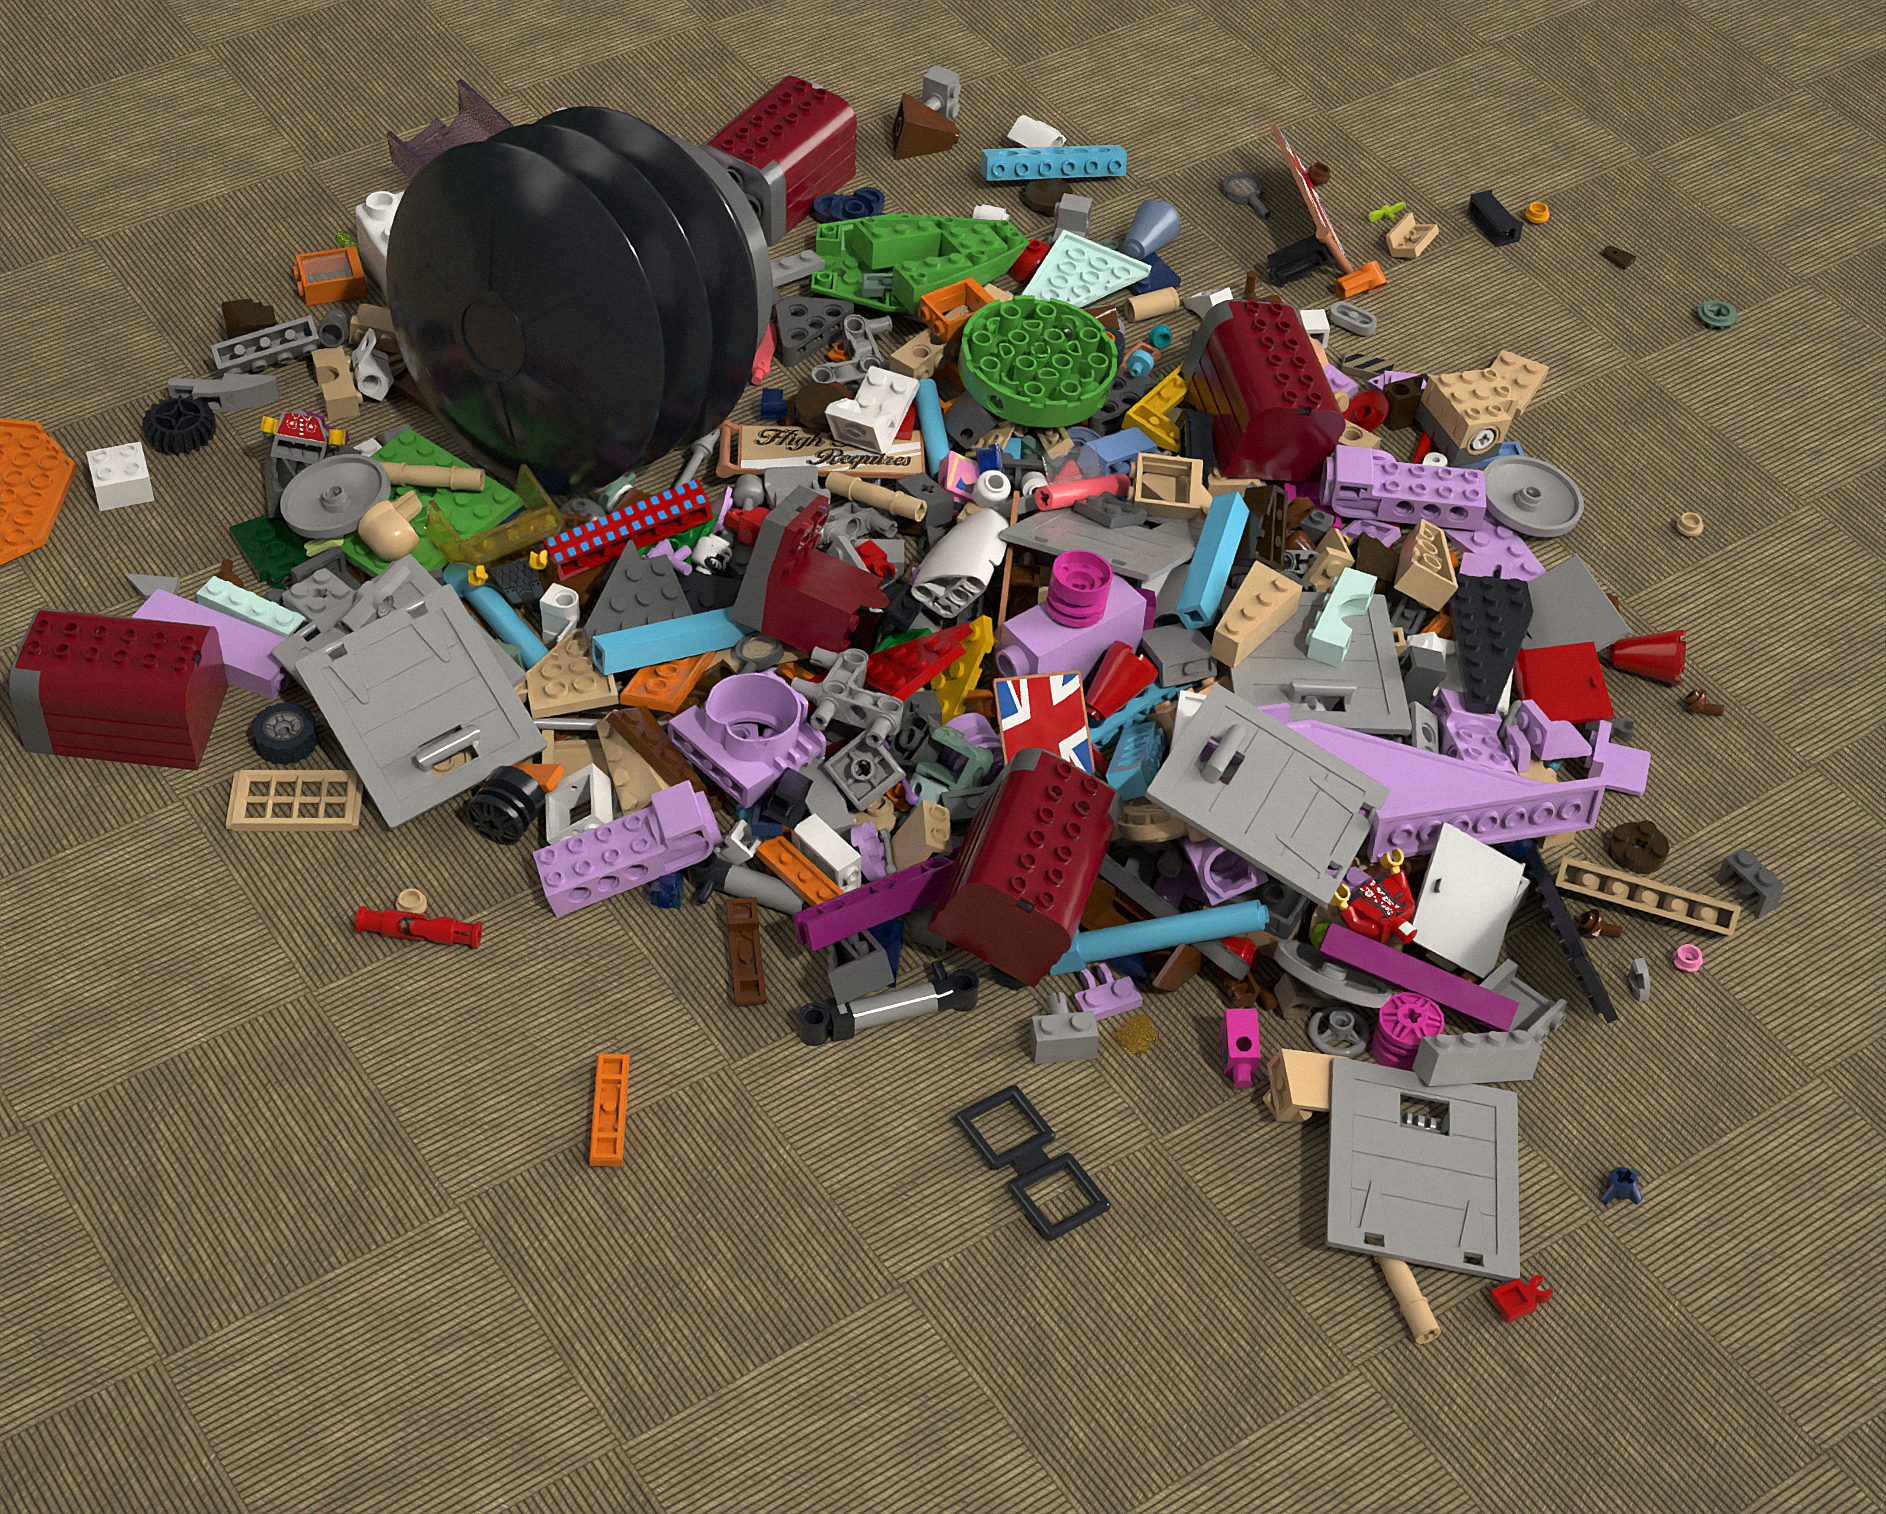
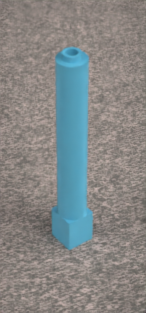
[443,554,549,670]
[1049,899,1269,976]

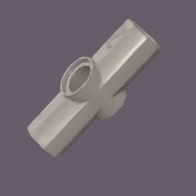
[337,560,413,634]

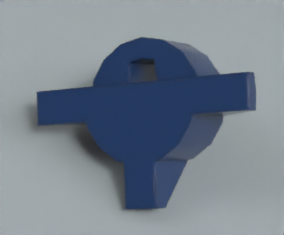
[1600,1167,1643,1205]

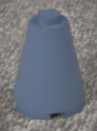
[1123,199,1181,260]

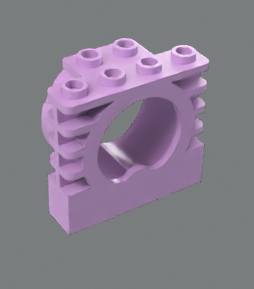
[668,670,826,809]

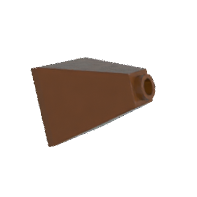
[891,93,960,160]

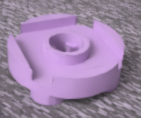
[851,820,888,881]

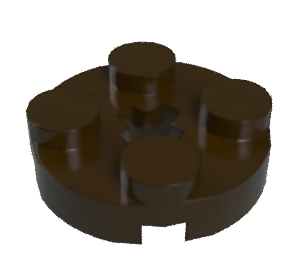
[1608,820,1670,874]

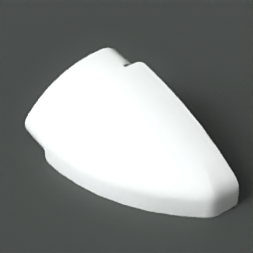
[911,508,1010,618]

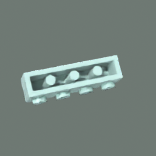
[196,576,306,638]

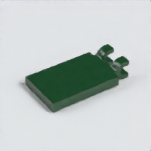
[229,513,312,591]

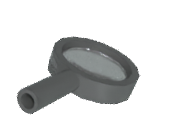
[1222,172,1271,219]
[735,630,785,674]

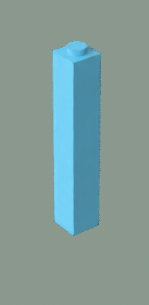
[1175,491,1249,630]
[592,606,756,675]

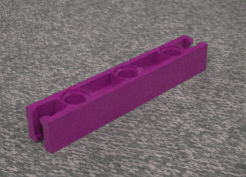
[792,846,961,951]
[1316,922,1520,1032]

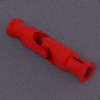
[355,906,483,949]

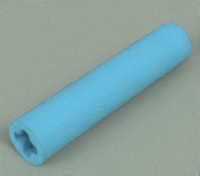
[915,378,950,483]

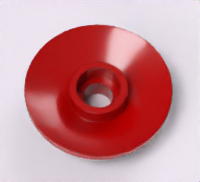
[1342,390,1389,432]

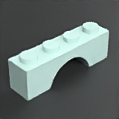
[1305,567,1377,668]

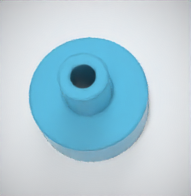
[1126,350,1154,377]

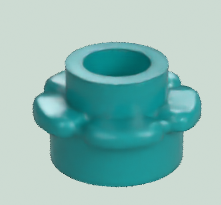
[1148,324,1172,349]

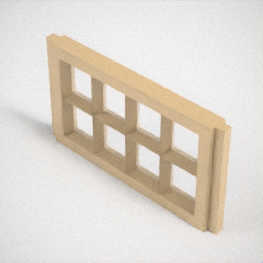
[226,770,364,831]

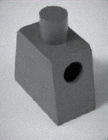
[943,390,998,449]

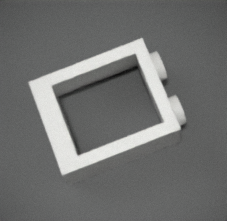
[545,763,613,845]

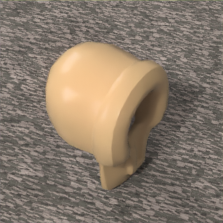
[358,490,422,561]

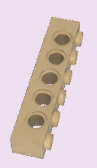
[890,283,1013,380]
[1555,855,1741,936]

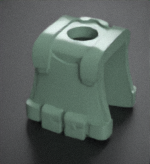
[916,726,993,791]

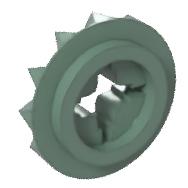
[1697,300,1738,330]

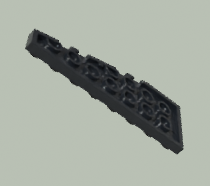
[1447,573,1534,714]
[1514,838,1619,1024]

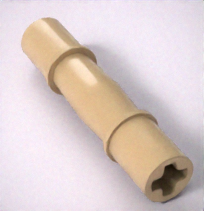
[378,461,485,491]
[825,471,927,521]
[1365,1236,1441,1344]

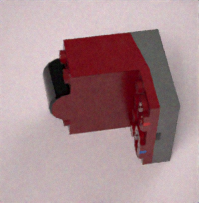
[730,485,891,656]

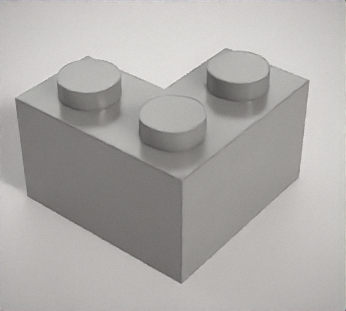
[1047,193,1093,247]

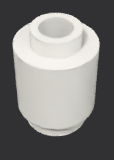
[972,204,1010,221]
[1020,472,1048,496]

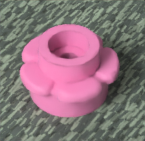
[1673,944,1703,972]

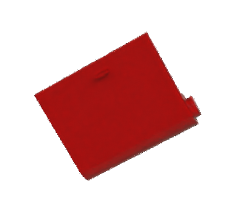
[1513,641,1614,724]

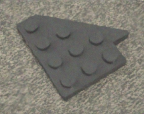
[582,540,693,656]

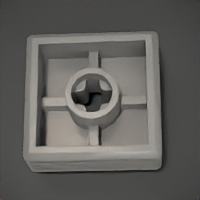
[282,568,355,623]
[824,729,906,811]

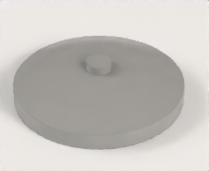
[280,454,391,539]
[1484,456,1584,537]
[1273,939,1393,1008]

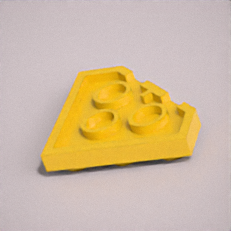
[931,615,994,724]

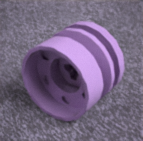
[940,713,1004,787]

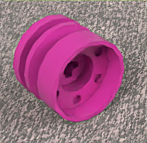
[1045,550,1113,628]
[1371,992,1445,1072]

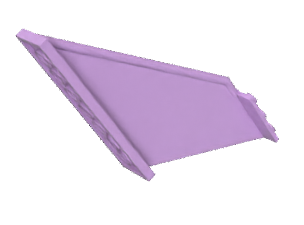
[1198,703,1606,863]

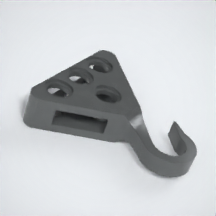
[772,286,854,367]
[1088,368,1161,437]

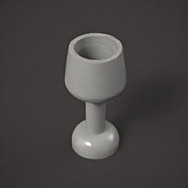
[732,474,765,532]

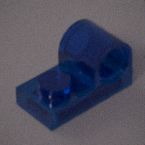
[867,920,904,988]

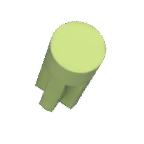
[304,535,344,557]

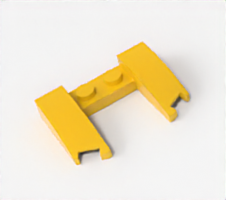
[1121,363,1195,453]

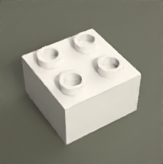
[86,442,154,511]

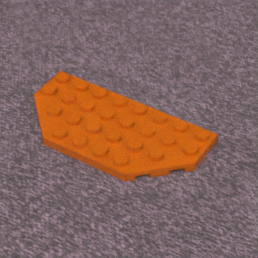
[0,418,77,566]

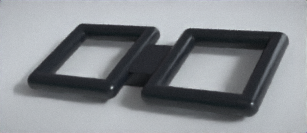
[954,1085,1111,1241]

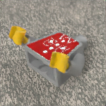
[259,410,346,464]

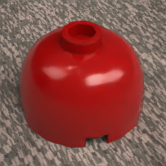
[1008,239,1052,284]

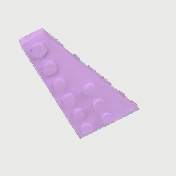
[1437,508,1547,583]

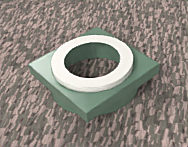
[597,473,636,515]

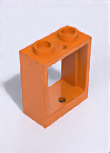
[918,277,995,345]

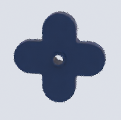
[813,187,886,223]

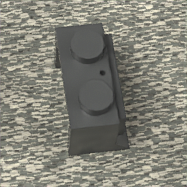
[1716,847,1785,919]

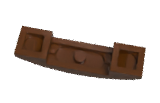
[1008,565,1040,620]
[726,897,767,1006]

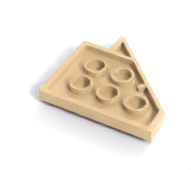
[514,628,619,719]

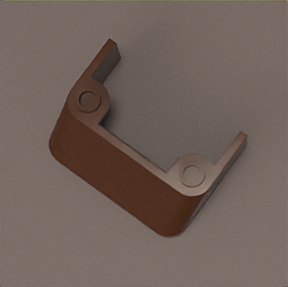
[1080,878,1210,994]

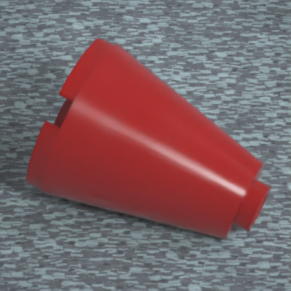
[1609,629,1686,685]
[1085,640,1158,722]

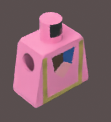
[938,450,996,519]

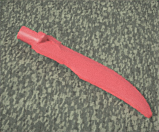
[751,320,777,385]

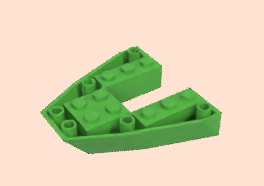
[853,217,1030,315]

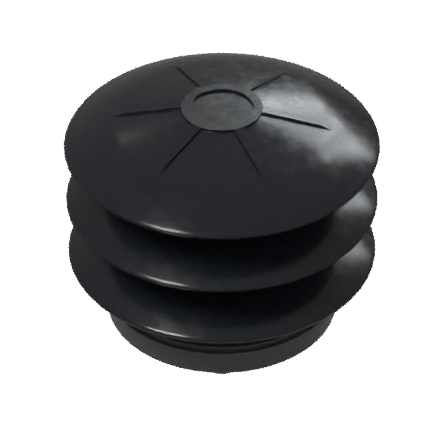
[386,106,773,496]

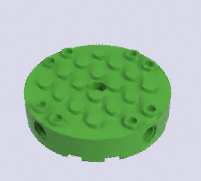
[958,295,1118,428]

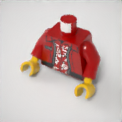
[1329,848,1418,944]

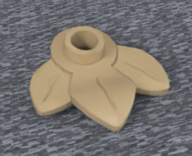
[849,795,896,833]

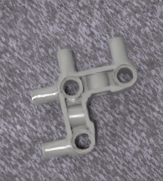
[810,314,892,393]
[769,500,897,548]
[791,646,904,748]

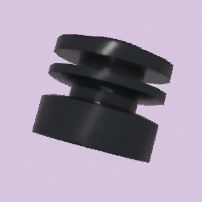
[466,766,546,845]

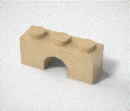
[311,346,363,421]

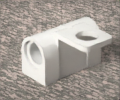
[1007,115,1066,148]
[351,329,394,401]
[540,583,581,645]

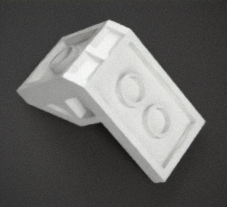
[825,366,920,454]

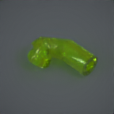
[335,231,359,252]

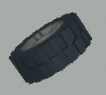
[251,702,318,765]

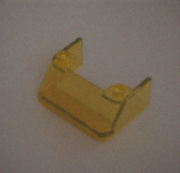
[424,464,563,566]

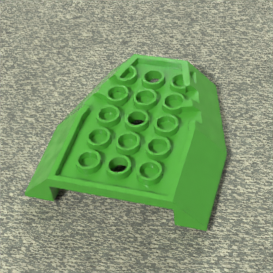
[811,213,961,316]

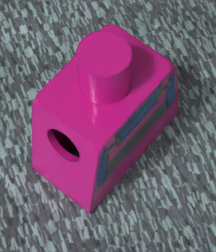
[1218,1009,1260,1089]

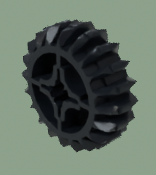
[142,394,216,456]

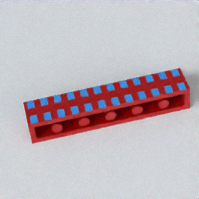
[544,479,714,581]

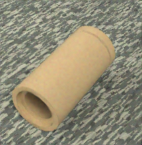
[1124,287,1179,323]

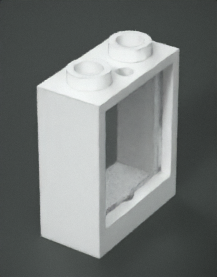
[791,813,862,893]

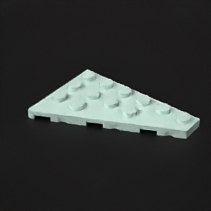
[1022,230,1152,308]

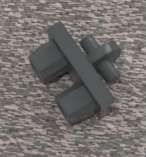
[994,452,1043,491]

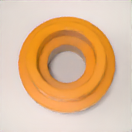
[1525,202,1550,224]

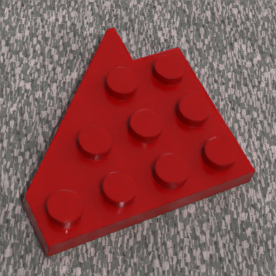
[864,622,973,702]

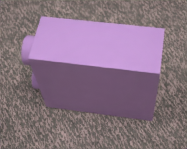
[993,572,1147,700]

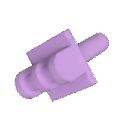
[640,539,692,575]

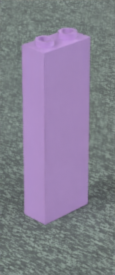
[132,588,293,700]

